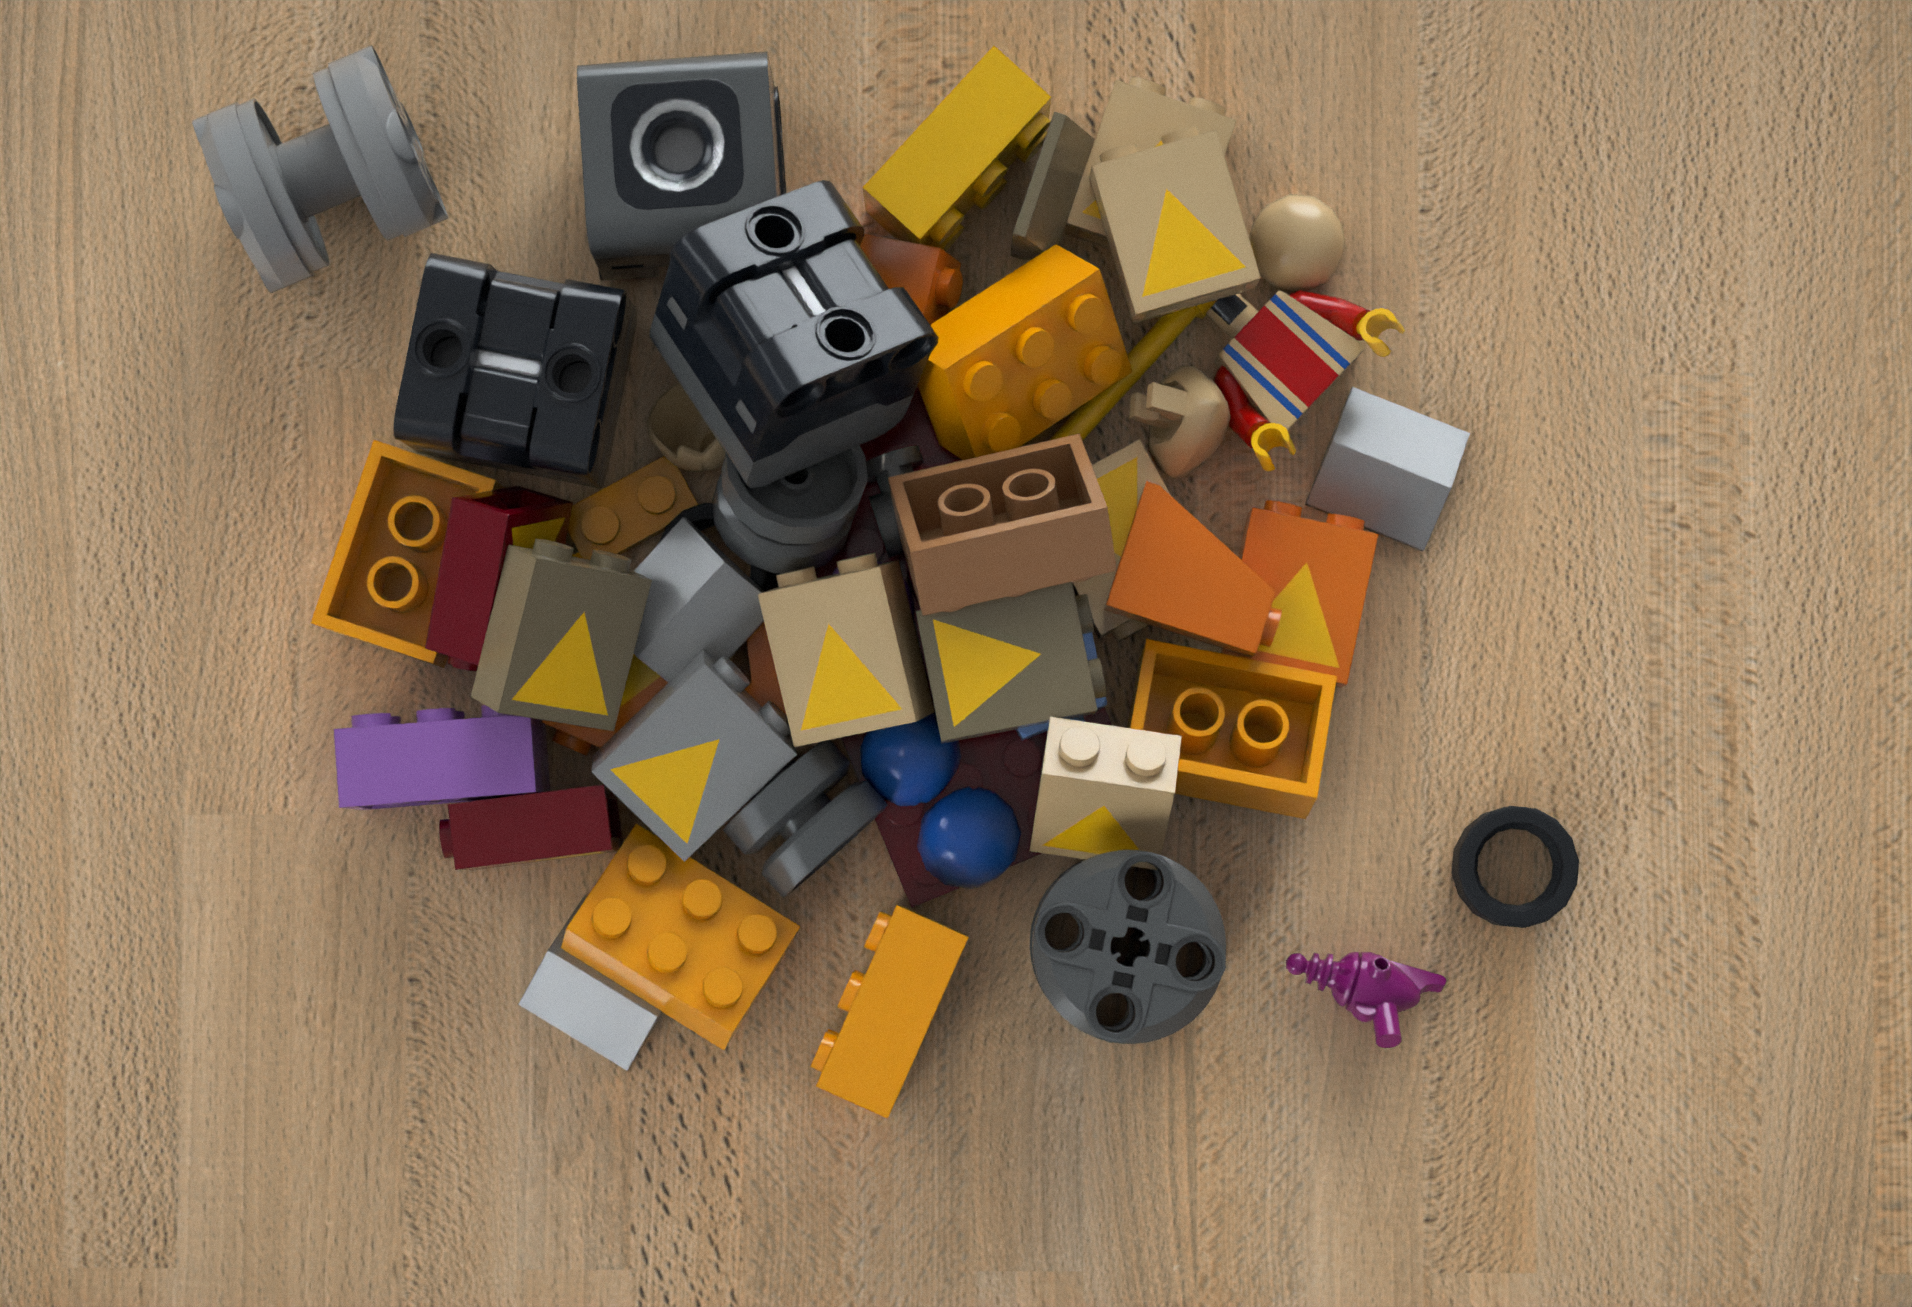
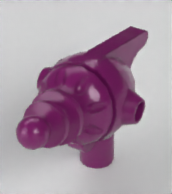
[1286,952,1446,1048]

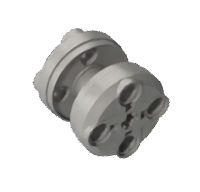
[192,45,449,293]

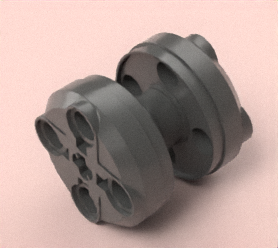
[1030,850,1226,1044]

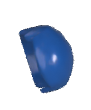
[860,709,961,806]
[917,786,1021,889]

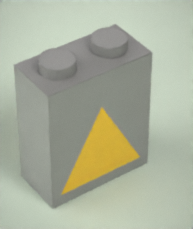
[592,649,797,862]

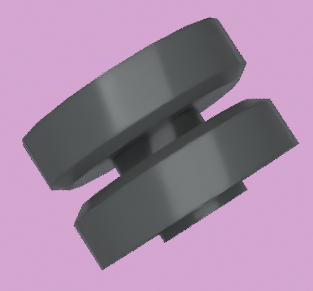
[712,444,868,573]
[723,740,888,898]

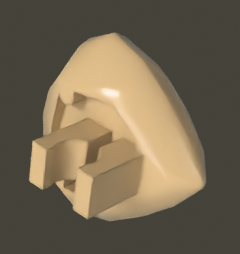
[1129,365,1230,479]

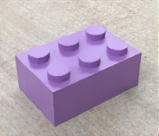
[334,705,550,810]

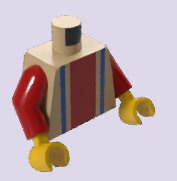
[1206,290,1405,472]

